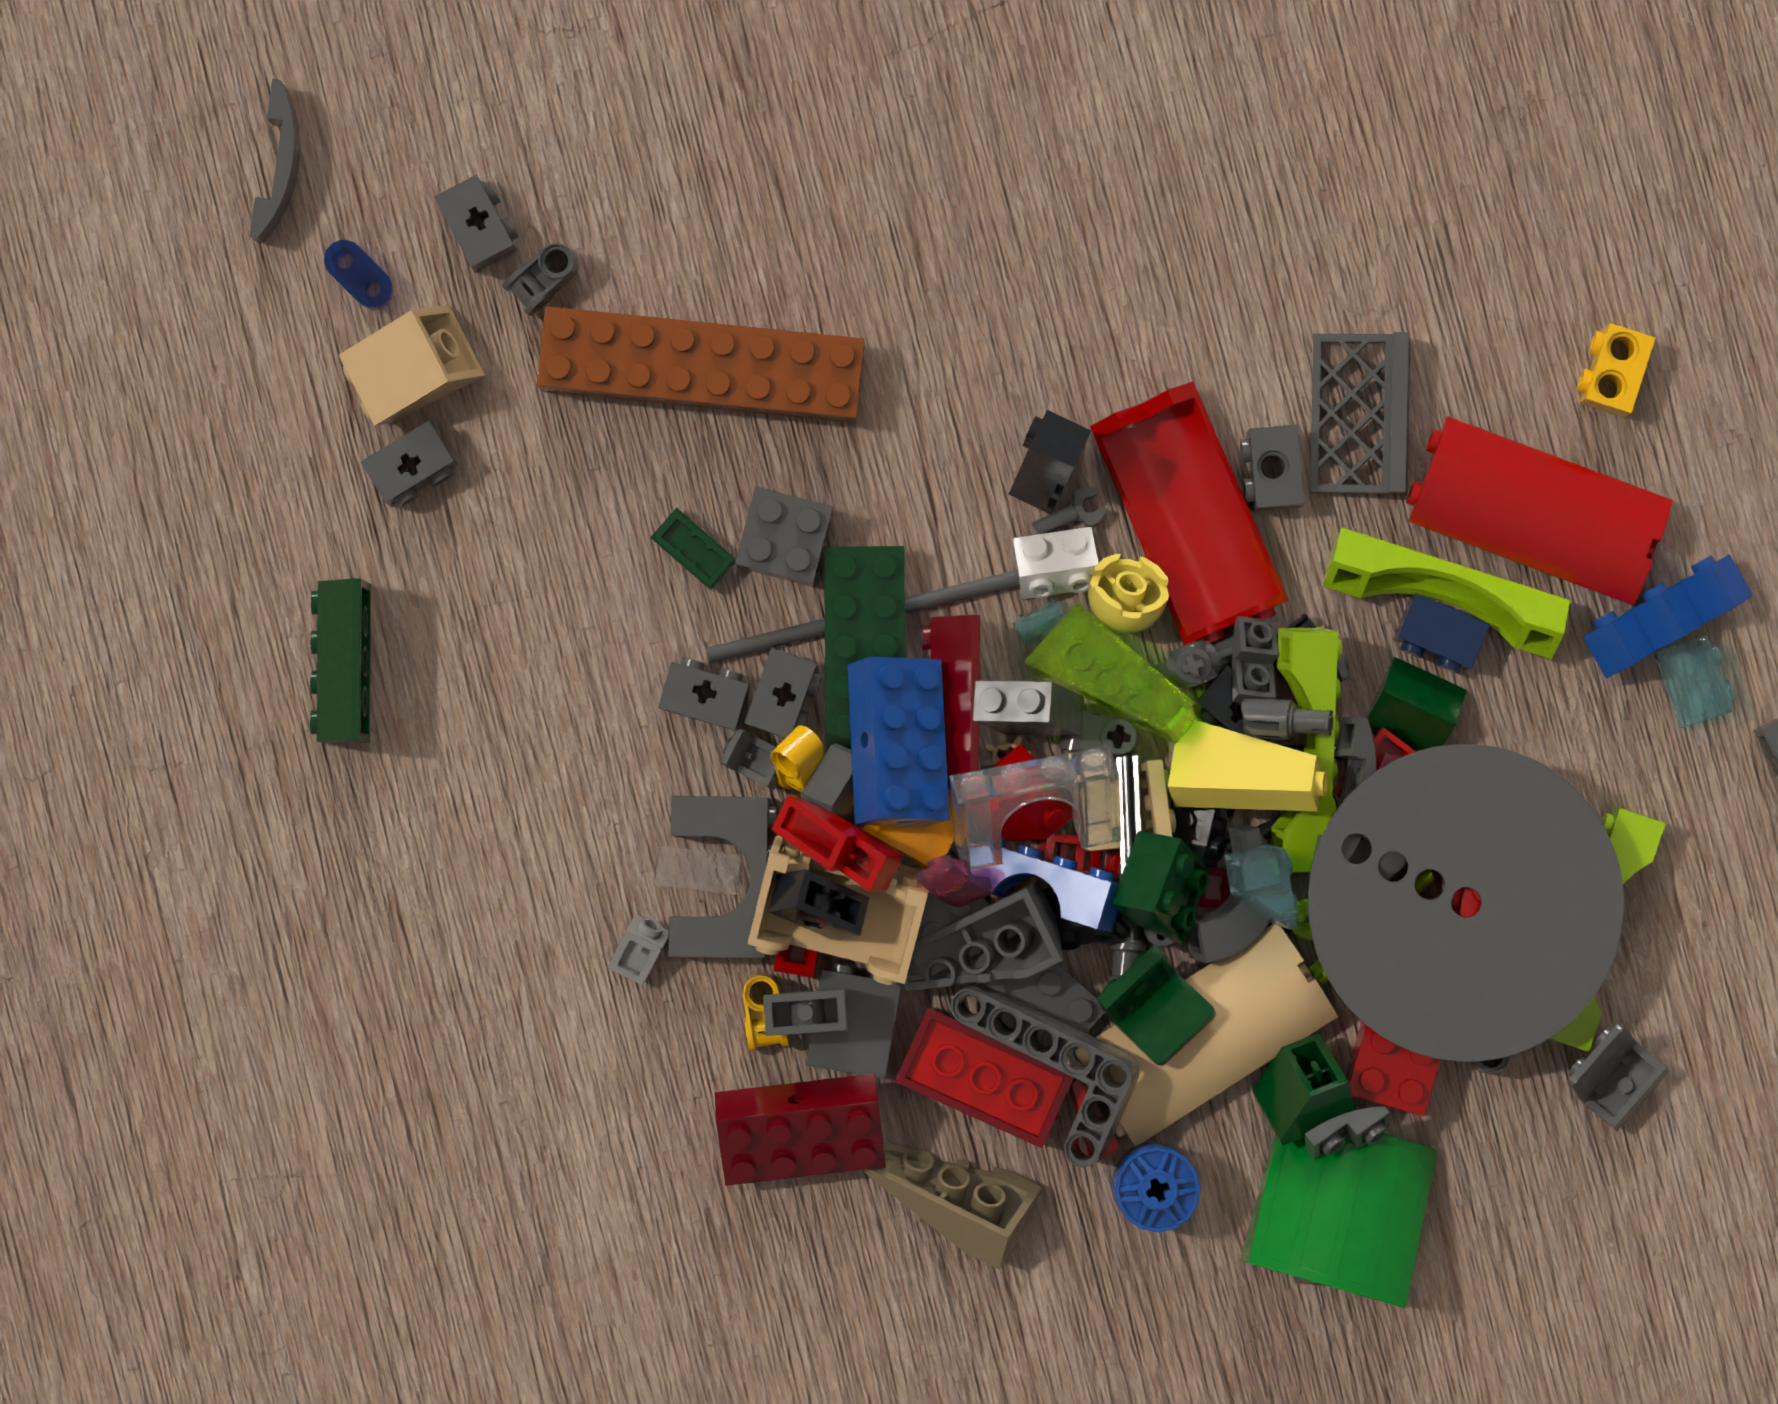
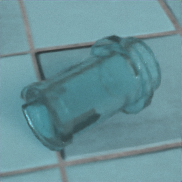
[1012,599,1066,644]

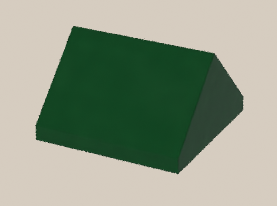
[1366,657,1467,751]

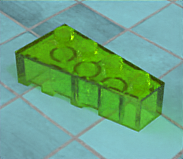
[1024,602,1202,744]

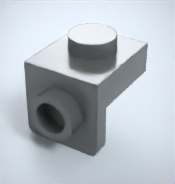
[720,728,778,790]

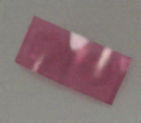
[916,855,994,908]

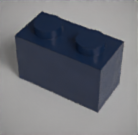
[1393,593,1490,674]

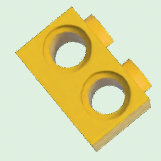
[1577,323,1656,418]

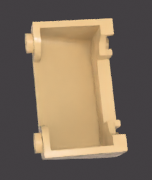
[747,835,932,985]

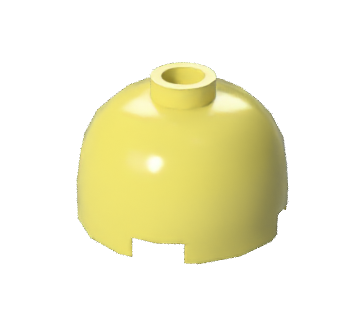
[1088,554,1169,633]

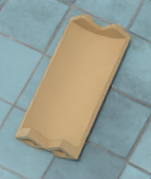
[1074,921,1338,1147]

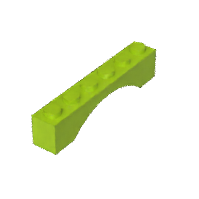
[1322,527,1570,660]
[1270,628,1342,873]
[1549,808,1666,1052]

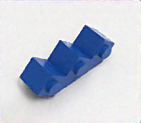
[1583,554,1753,679]

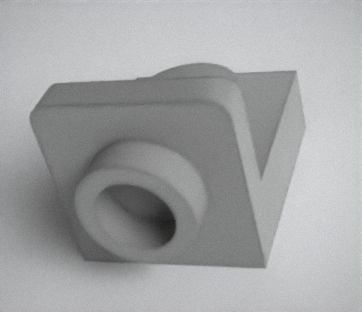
[607,914,669,986]

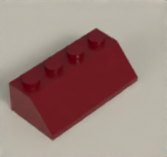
[922,615,980,779]

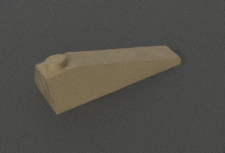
[864,1142,1042,1269]

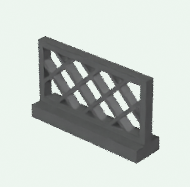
[1310,332,1411,496]

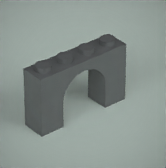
[668,796,777,958]

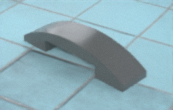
[250,79,300,243]
[1311,716,1376,868]

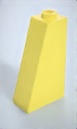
[1168,717,1328,811]

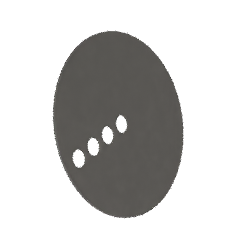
[1308,744,1624,1062]

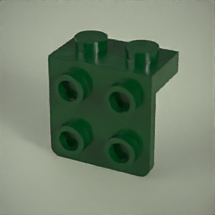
[1096,944,1216,1066]

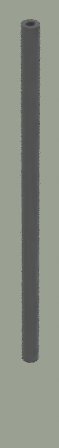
[706,570,1020,663]

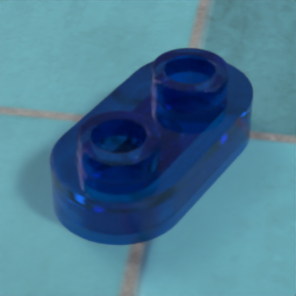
[324,240,394,310]

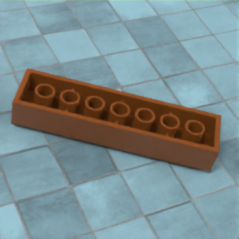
[537,306,864,423]

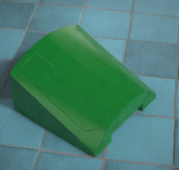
[1240,1134,1437,1308]

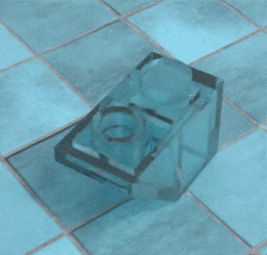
[1224,844,1299,929]

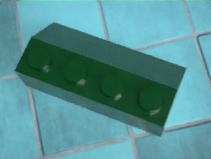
[310,578,371,743]

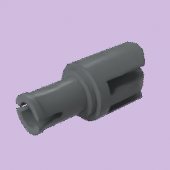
[1241,698,1333,741]

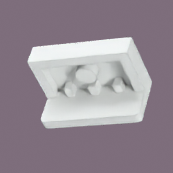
[1013,527,1098,599]

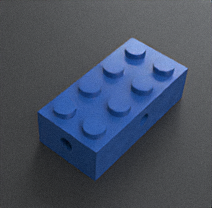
[847,657,950,827]

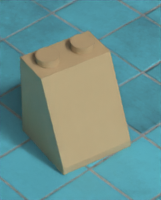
[338,305,485,426]

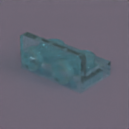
[1654,636,1735,728]

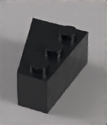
[1008,410,1091,514]

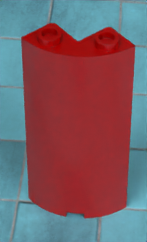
[1090,381,1289,645]
[1406,416,1672,605]

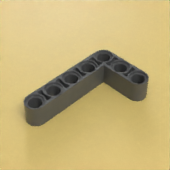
[950,984,1140,1168]

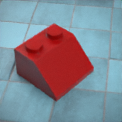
[958,744,1077,841]

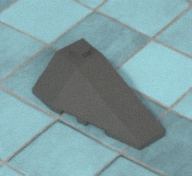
[902,881,1064,991]

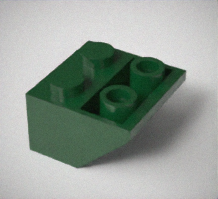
[1111,830,1210,944]
[1252,1033,1355,1146]

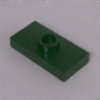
[650,508,736,590]

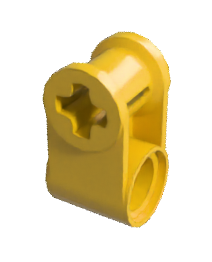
[770,725,824,792]
[743,972,789,1052]

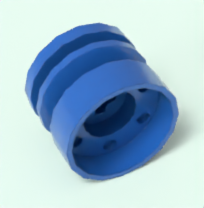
[1111,1142,1200,1233]

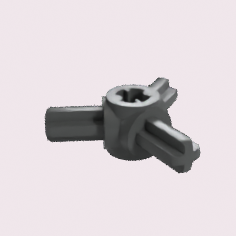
[1141,636,1234,691]

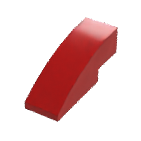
[771,795,904,892]

